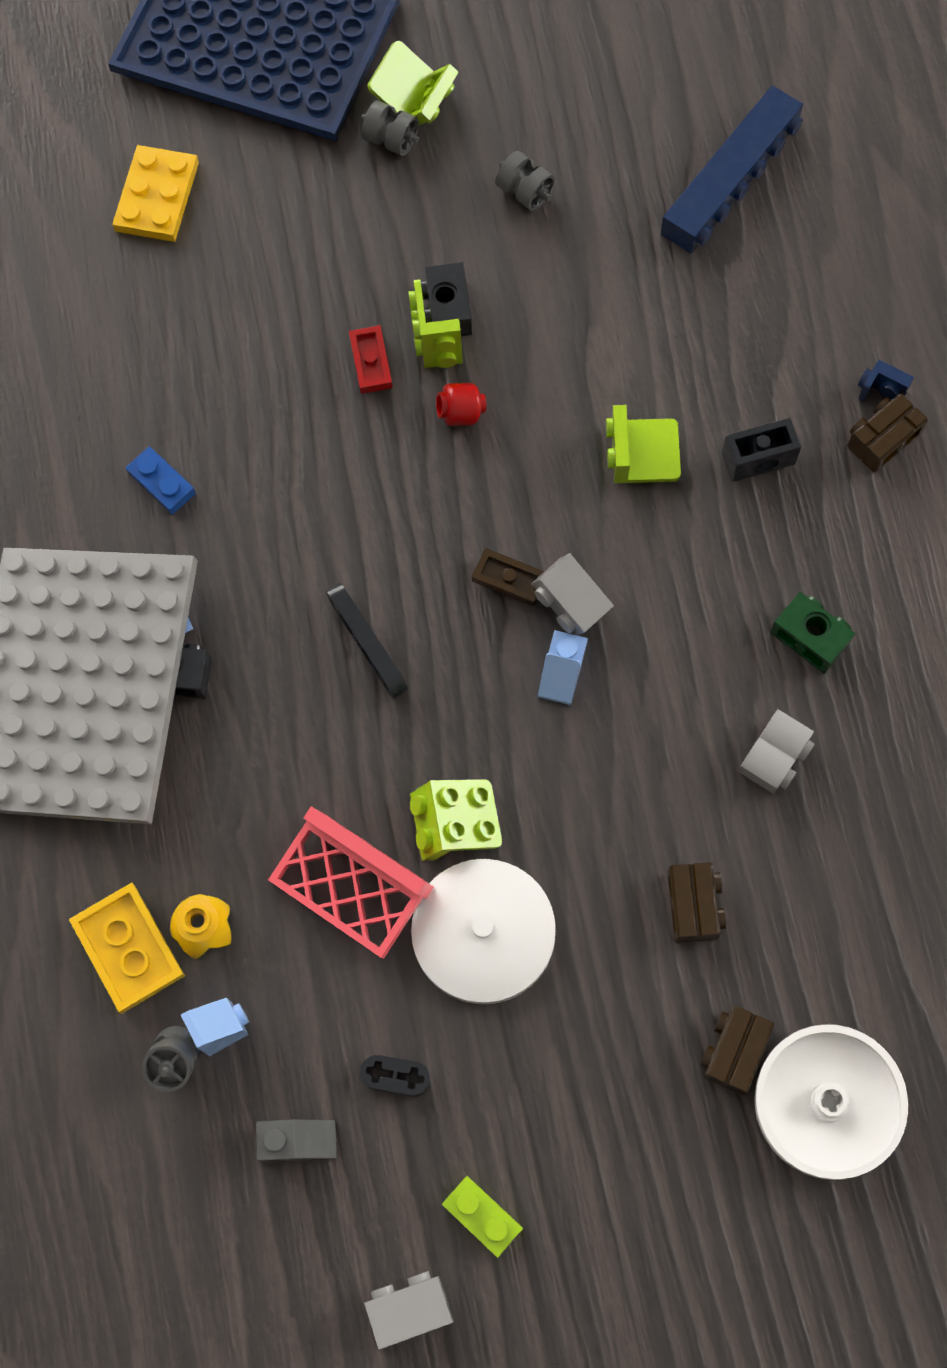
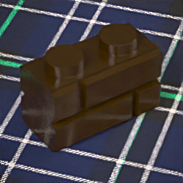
[847,394,928,473]
[667,862,726,943]
[700,1005,775,1095]

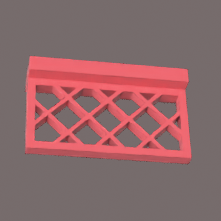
[268,806,434,959]

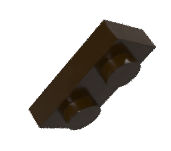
[472,548,544,607]

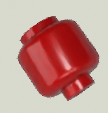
[436,383,486,426]

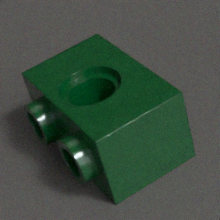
[770,592,856,674]

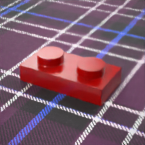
[349,325,393,394]

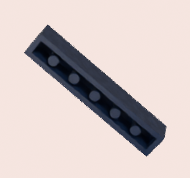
[661,85,803,254]

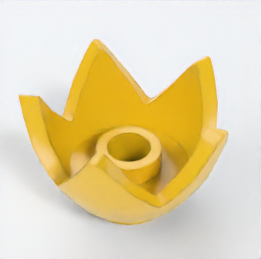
[170,894,231,959]

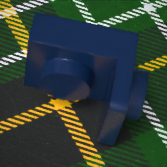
[857,359,914,402]

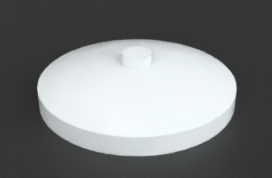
[411,859,555,1004]
[754,1025,908,1180]

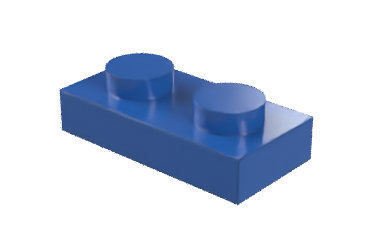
[125,446,196,515]

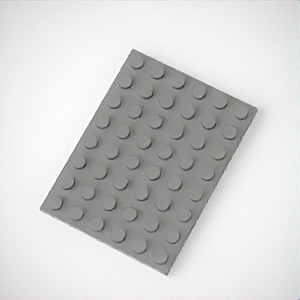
[0,548,198,825]

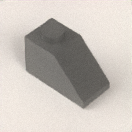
[256,1119,337,1163]

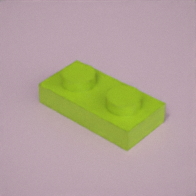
[442,1176,523,1258]

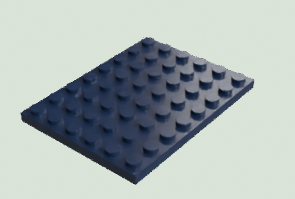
[108,0,401,141]

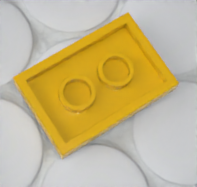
[112,145,199,242]
[69,883,185,1014]

